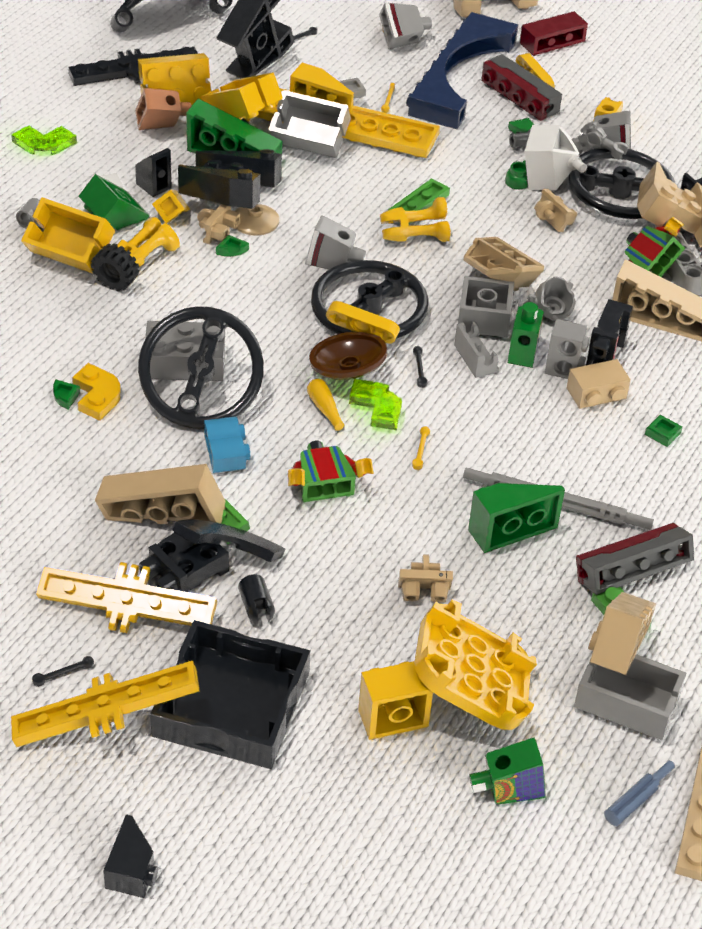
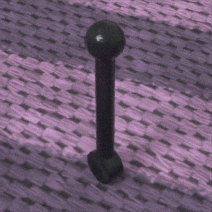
[293,27,317,40]
[413,346,427,388]
[32,656,94,687]

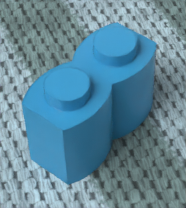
[204,417,251,473]

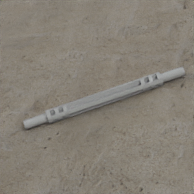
[463,467,654,530]

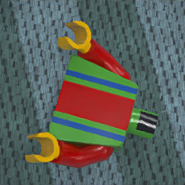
[625,217,685,277]
[287,440,374,502]

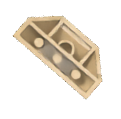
[463,237,544,291]

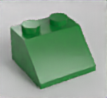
[78,174,150,230]

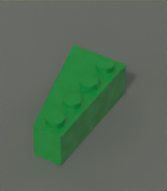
[186,99,282,154]

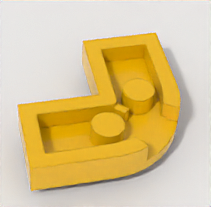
[72,363,121,421]

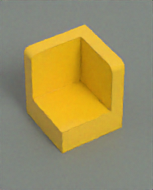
[152,189,190,223]

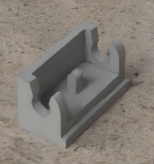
[454,322,499,378]

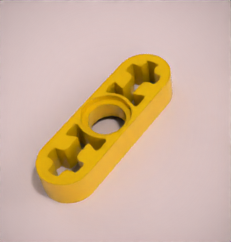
[516,53,555,88]
[326,301,400,344]

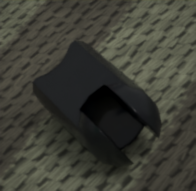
[238,574,275,624]

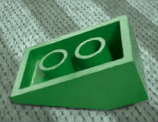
[468,483,565,553]

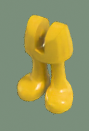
[380,197,451,242]
[117,217,180,267]

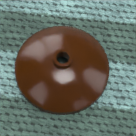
[309,332,388,380]

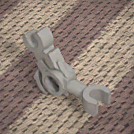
[571,121,629,160]

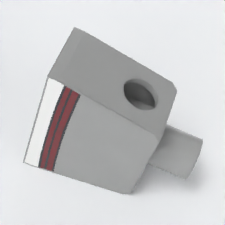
[379,3,432,49]
[580,111,631,149]
[305,215,366,270]

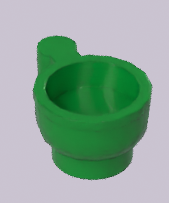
[505,160,528,190]

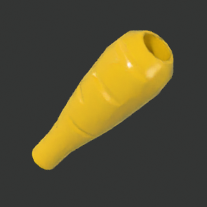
[307,379,344,431]

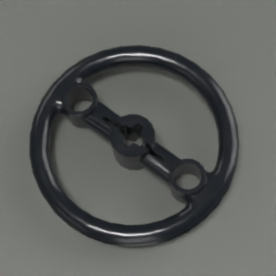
[568,147,676,219]
[311,260,428,339]
[138,306,264,429]

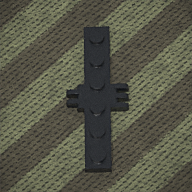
[68,47,198,86]

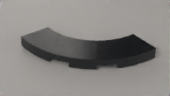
[172,519,286,562]

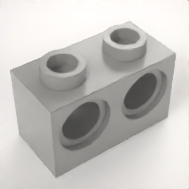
[544,319,590,379]

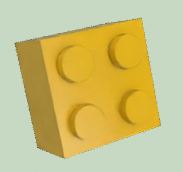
[358,661,433,740]

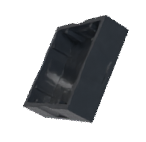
[150,620,311,770]

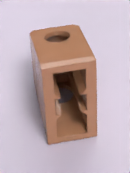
[135,88,191,130]

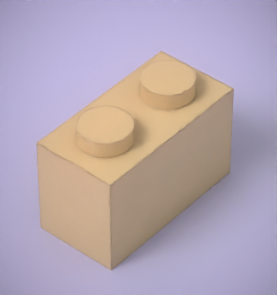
[566,359,631,409]

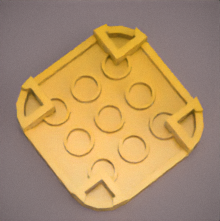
[414,600,537,730]

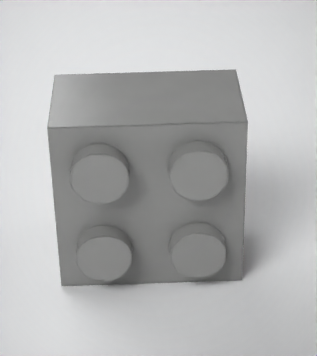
[458,276,514,338]

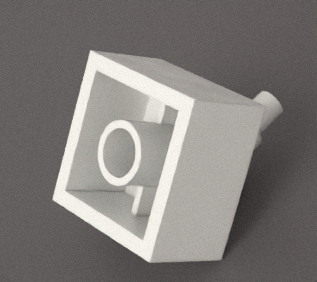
[525,125,587,190]

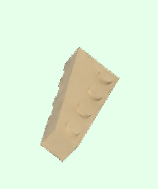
[612,259,702,342]
[95,464,226,525]
[588,592,657,675]

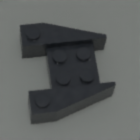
[216,0,295,79]
[178,149,282,209]

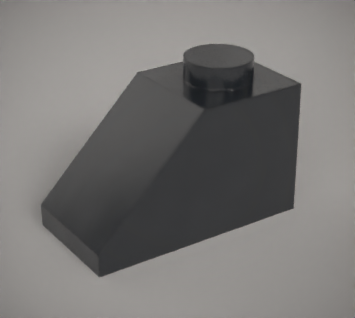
[135,148,172,197]
[103,814,158,898]

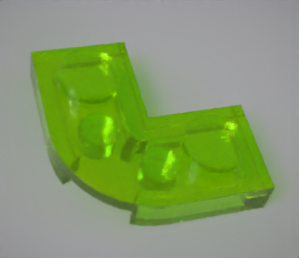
[11,125,77,155]
[349,379,402,430]

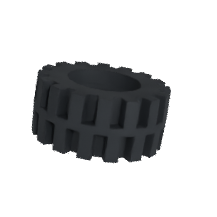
[91,243,139,291]

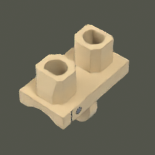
[534,189,577,232]
[197,204,240,245]
[398,554,453,602]

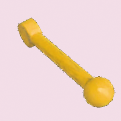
[381,83,395,113]
[412,426,430,470]

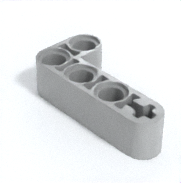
[654,221,702,296]

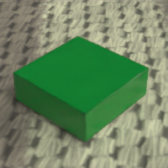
[645,414,683,447]

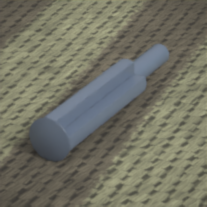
[604,760,675,826]

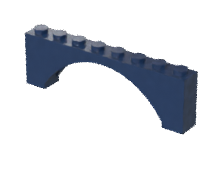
[406,12,519,129]

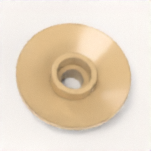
[235,204,279,236]

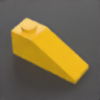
[290,62,354,114]

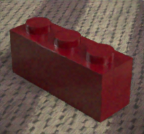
[519,11,588,56]

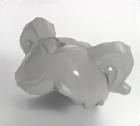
[523,277,576,321]

